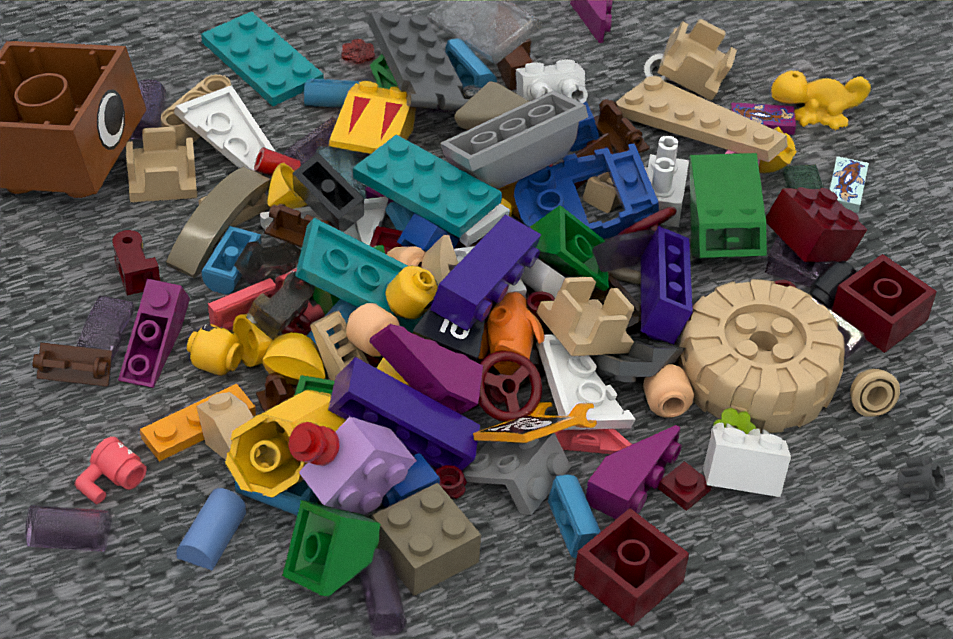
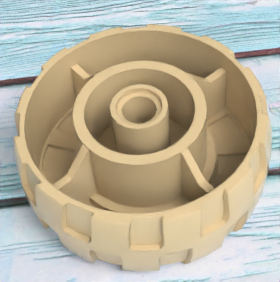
[678,279,845,433]

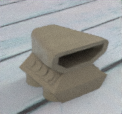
[455,81,530,130]

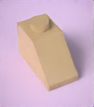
[196,392,254,460]

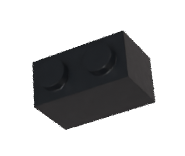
[292,152,364,232]

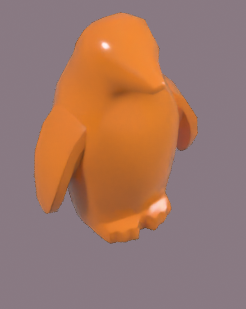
[478,292,545,375]

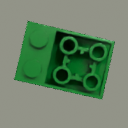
[690,153,767,258]

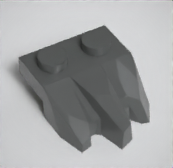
[589,337,686,382]

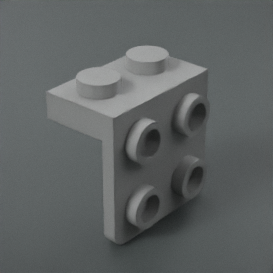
[462,433,571,515]

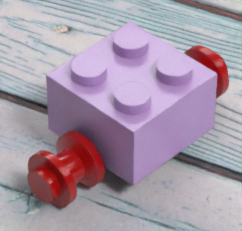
[289,416,416,515]

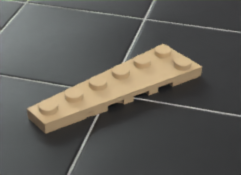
[616,76,788,162]

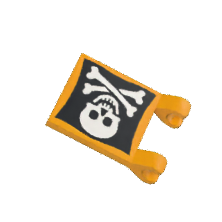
[473,402,597,443]

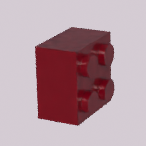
[766,187,868,262]
[831,254,937,353]
[574,508,689,626]

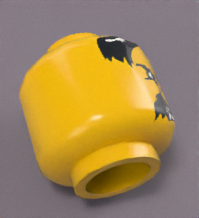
[385,265,438,319]
[187,324,243,376]

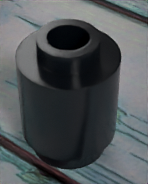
[808,260,857,311]

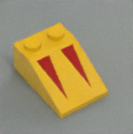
[329,81,416,154]

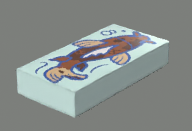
[830,156,869,213]

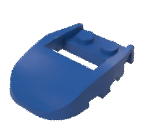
[514,143,659,239]

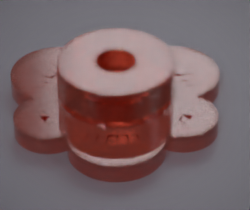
[341,39,375,64]

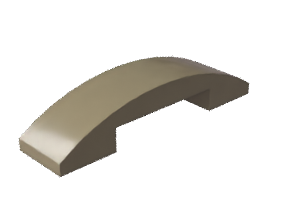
[166,166,271,279]

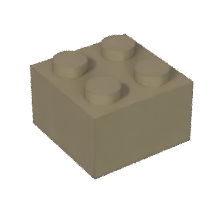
[372,483,481,596]

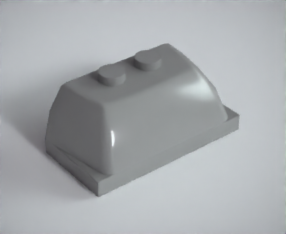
[440,91,589,189]

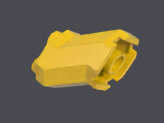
[225,389,346,498]

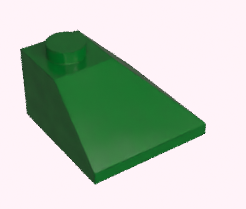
[530,205,609,291]
[282,500,381,597]

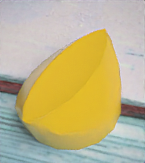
[267,163,307,209]
[232,314,279,367]
[263,332,325,385]

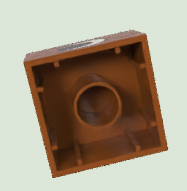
[0,41,147,198]

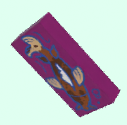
[730,103,796,135]

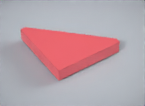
[555,429,632,454]

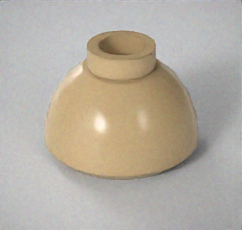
[850,369,900,417]

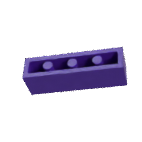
[430,214,541,331]
[641,226,693,345]
[328,357,480,471]

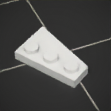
[174,85,276,174]
[536,335,636,430]

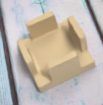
[657,19,737,100]
[126,127,197,202]
[536,277,634,356]

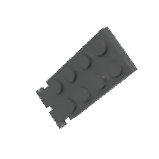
[368,12,470,111]

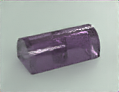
[130,79,166,139]
[25,505,112,551]
[359,549,407,637]

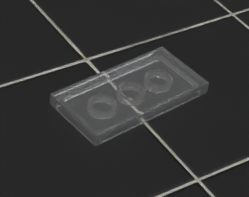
[428,0,543,65]

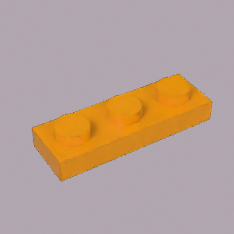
[140,383,256,462]

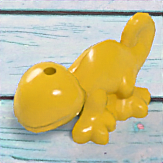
[771,70,871,130]

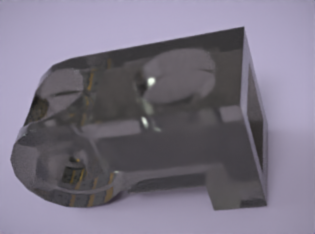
[234,241,301,286]
[246,271,315,341]

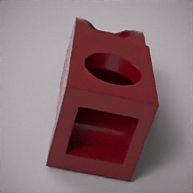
[112,230,160,296]

